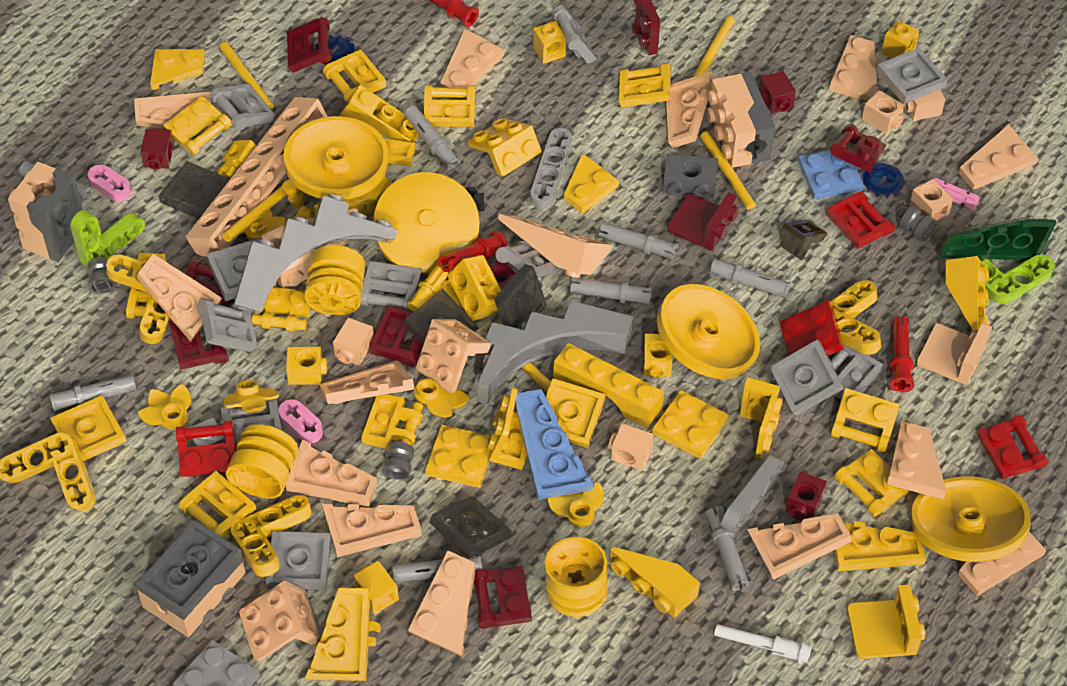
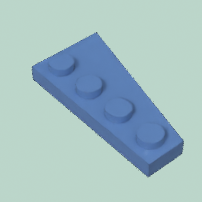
[515,389,594,500]

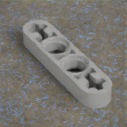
[530,128,572,209]
[721,455,784,534]

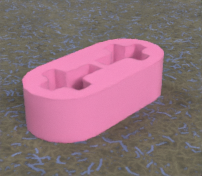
[87,165,131,202]
[278,399,323,444]

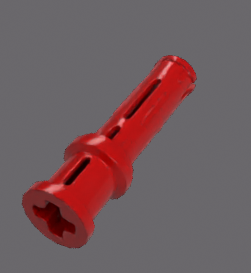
[428,0,479,28]
[438,231,507,272]
[889,316,915,392]

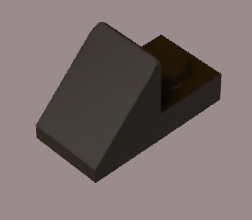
[781,219,827,260]

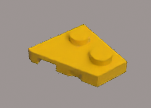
[150,49,205,90]
[564,154,619,214]

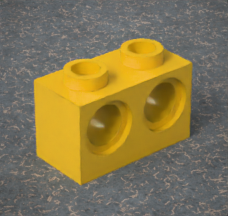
[447,255,507,322]

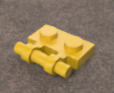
[252,287,312,332]
[361,394,423,449]

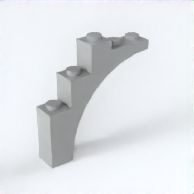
[232,194,398,315]
[474,301,634,405]

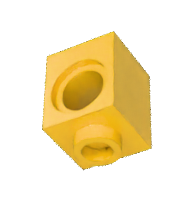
[882,20,919,59]
[533,21,566,64]
[644,334,673,378]
[286,347,327,385]
[353,561,399,614]

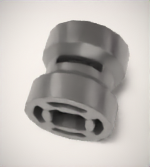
[899,206,936,241]
[87,257,116,294]
[382,441,414,480]

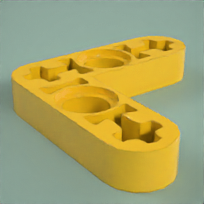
[106,254,171,344]
[830,280,881,355]
[0,432,96,512]
[230,495,312,577]

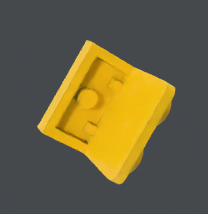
[467,118,542,177]
[740,377,783,460]
[487,388,527,470]
[847,584,925,659]

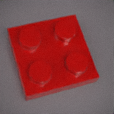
[779,300,844,356]

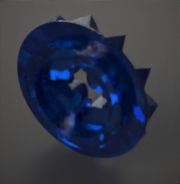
[316,34,355,65]
[863,163,904,198]

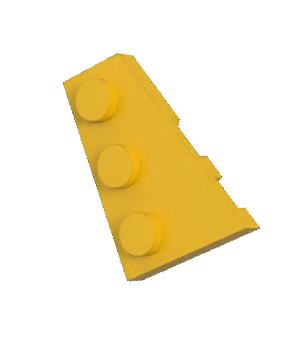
[833,521,926,572]
[305,588,370,681]

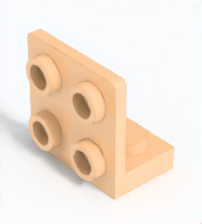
[416,319,491,393]
[917,323,992,385]
[239,580,321,661]

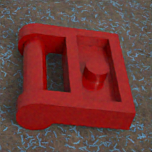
[826,191,896,249]
[976,415,1049,479]
[175,420,237,478]

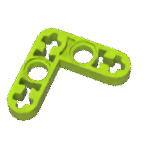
[70,210,145,268]
[953,255,1055,304]

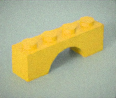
[553,343,664,429]

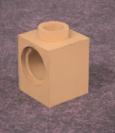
[862,90,904,135]
[909,179,953,221]
[333,318,374,366]
[608,424,654,470]

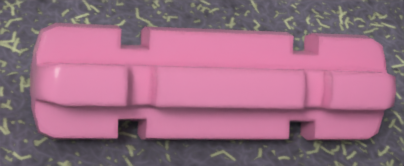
[934,178,980,210]

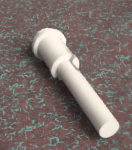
[714,624,812,664]

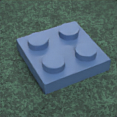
[798,150,864,199]

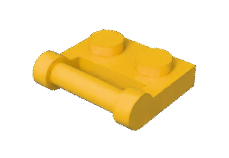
[323,49,386,103]
[619,62,672,107]
[424,85,475,127]
[163,96,232,156]
[831,388,900,453]
[834,449,910,517]
[178,471,256,539]

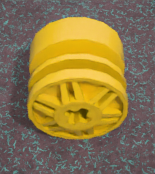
[305,245,366,315]
[226,424,299,499]
[544,537,608,617]

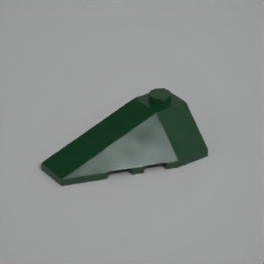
[939,219,1057,260]

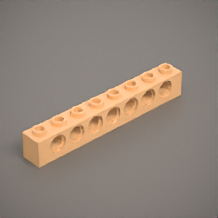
[185,97,328,257]

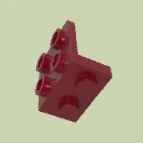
[667,192,739,251]

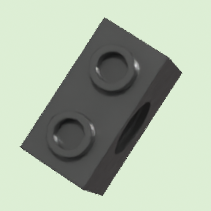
[663,154,718,198]

